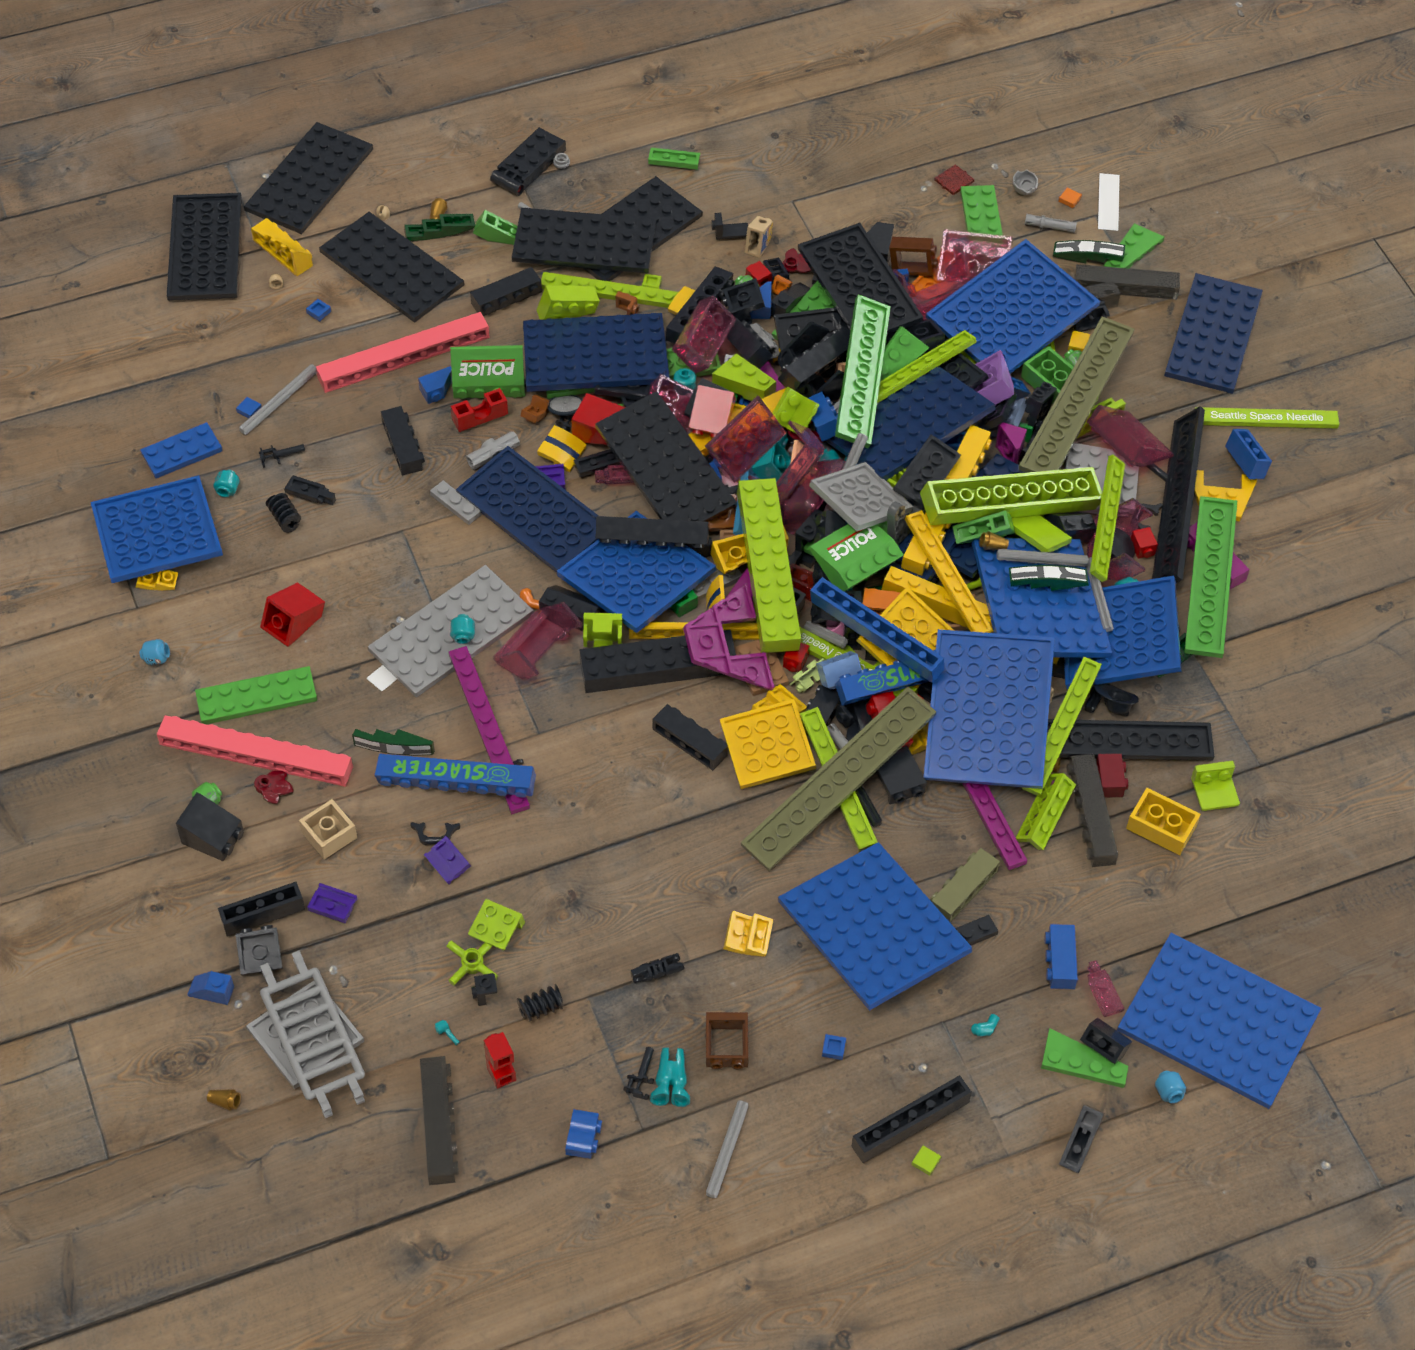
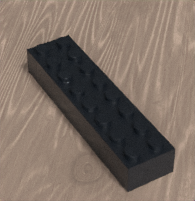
[579,629,736,694]

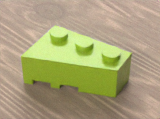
[536,285,600,320]
[712,353,776,402]

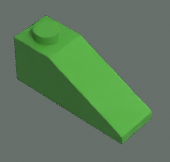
[473,210,517,245]
[952,510,1015,544]

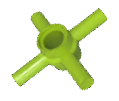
[446,940,498,986]

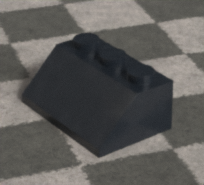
[539,585,605,631]

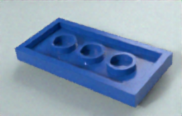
[140,422,223,479]

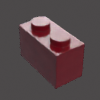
[1095,754,1128,798]

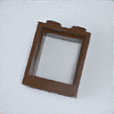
[889,237,938,276]
[706,1012,748,1069]

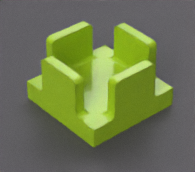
[583,613,623,647]

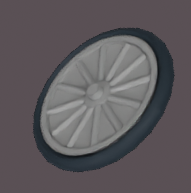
[548,395,582,416]

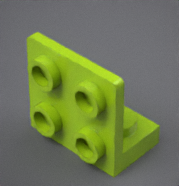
[770,387,819,436]
[1191,761,1240,811]
[468,899,525,950]

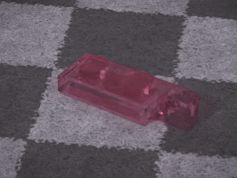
[595,465,634,484]
[1087,960,1124,1017]

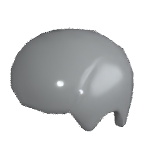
[1013,169,1038,195]

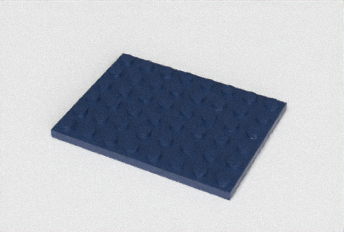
[523,313,670,392]
[814,366,996,481]

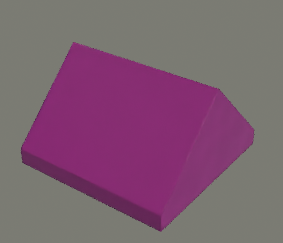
[996,422,1027,464]

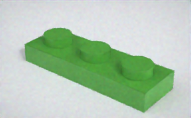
[648,148,700,170]

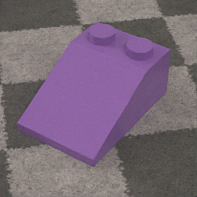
[974,350,1014,406]

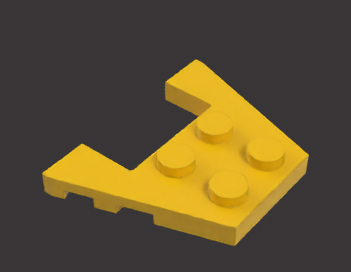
[1194,470,1258,521]

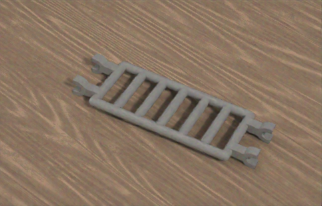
[260,950,365,1118]

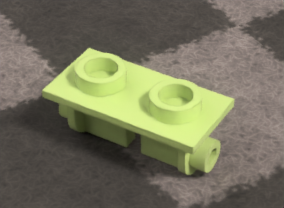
[789,658,824,693]

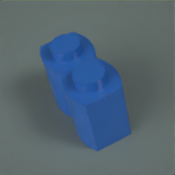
[565,1109,602,1159]

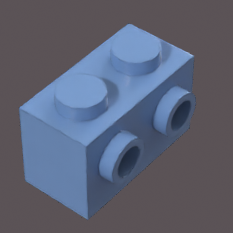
[816,651,862,689]

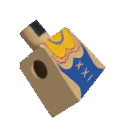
[745,216,773,258]

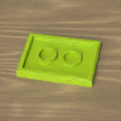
[1012,515,1072,553]

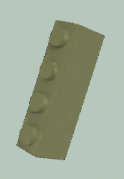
[930,848,1000,923]

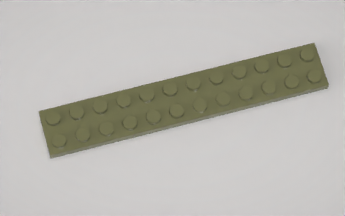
[1019,316,1135,473]
[741,687,936,871]

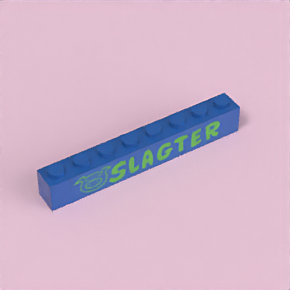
[835,650,936,706]
[375,754,536,798]

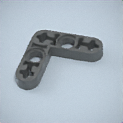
[887,501,926,545]

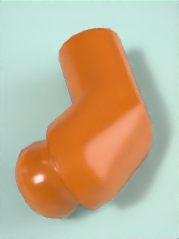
[520,588,539,610]

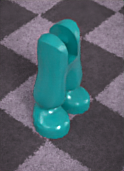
[650,1047,690,1107]

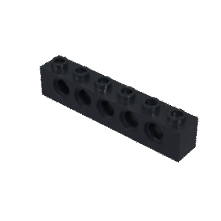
[666,266,735,347]

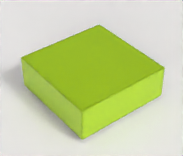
[642,274,662,289]
[911,1146,941,1176]

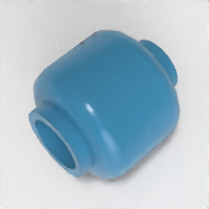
[139,639,170,665]
[1155,1071,1186,1103]

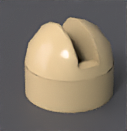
[376,205,390,220]
[269,274,283,289]

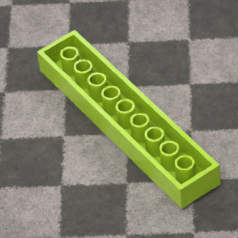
[920,467,1102,525]
[737,478,801,653]

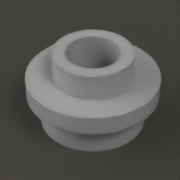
[553,153,570,169]

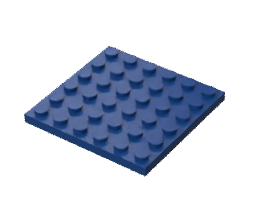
[90,475,223,583]
[557,511,716,633]
[1064,576,1182,689]

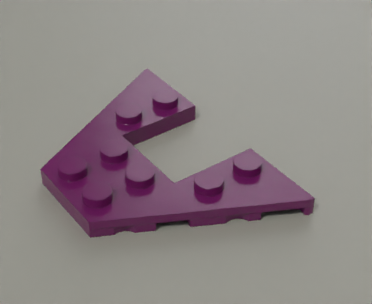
[683,583,775,691]

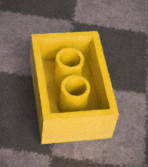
[1126,788,1201,855]

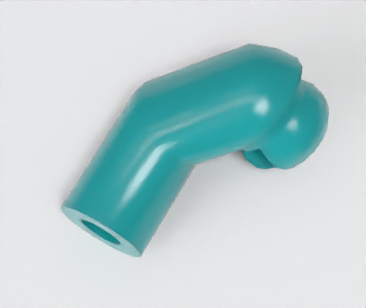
[971,1014,1000,1036]

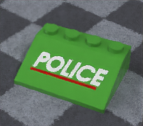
[450,345,525,399]
[808,524,904,592]

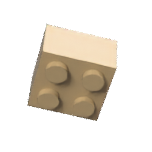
[299,799,357,860]

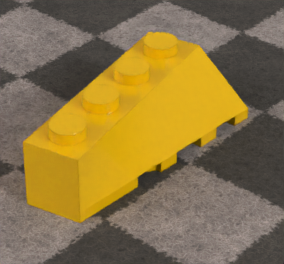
[251,218,313,276]
[711,526,789,574]

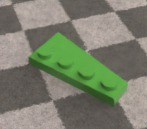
[1103,223,1164,277]
[880,326,929,381]
[1041,1028,1128,1088]

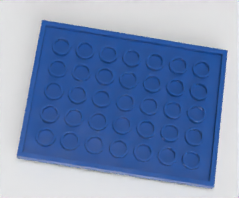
[926,239,1100,374]
[971,538,1112,658]
[924,629,1055,789]
[778,842,972,1011]
[1117,933,1321,1109]

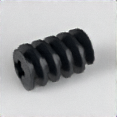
[265,493,301,533]
[517,984,563,1022]

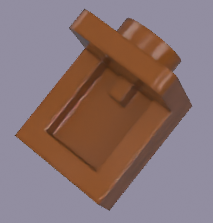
[615,291,639,315]
[520,394,549,423]

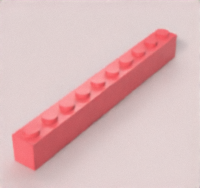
[316,312,490,393]
[157,715,353,787]

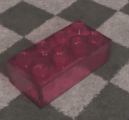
[672,295,736,374]

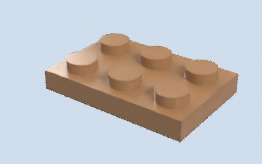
[734,640,789,696]

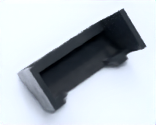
[778,322,844,401]

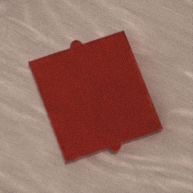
[934,164,975,195]

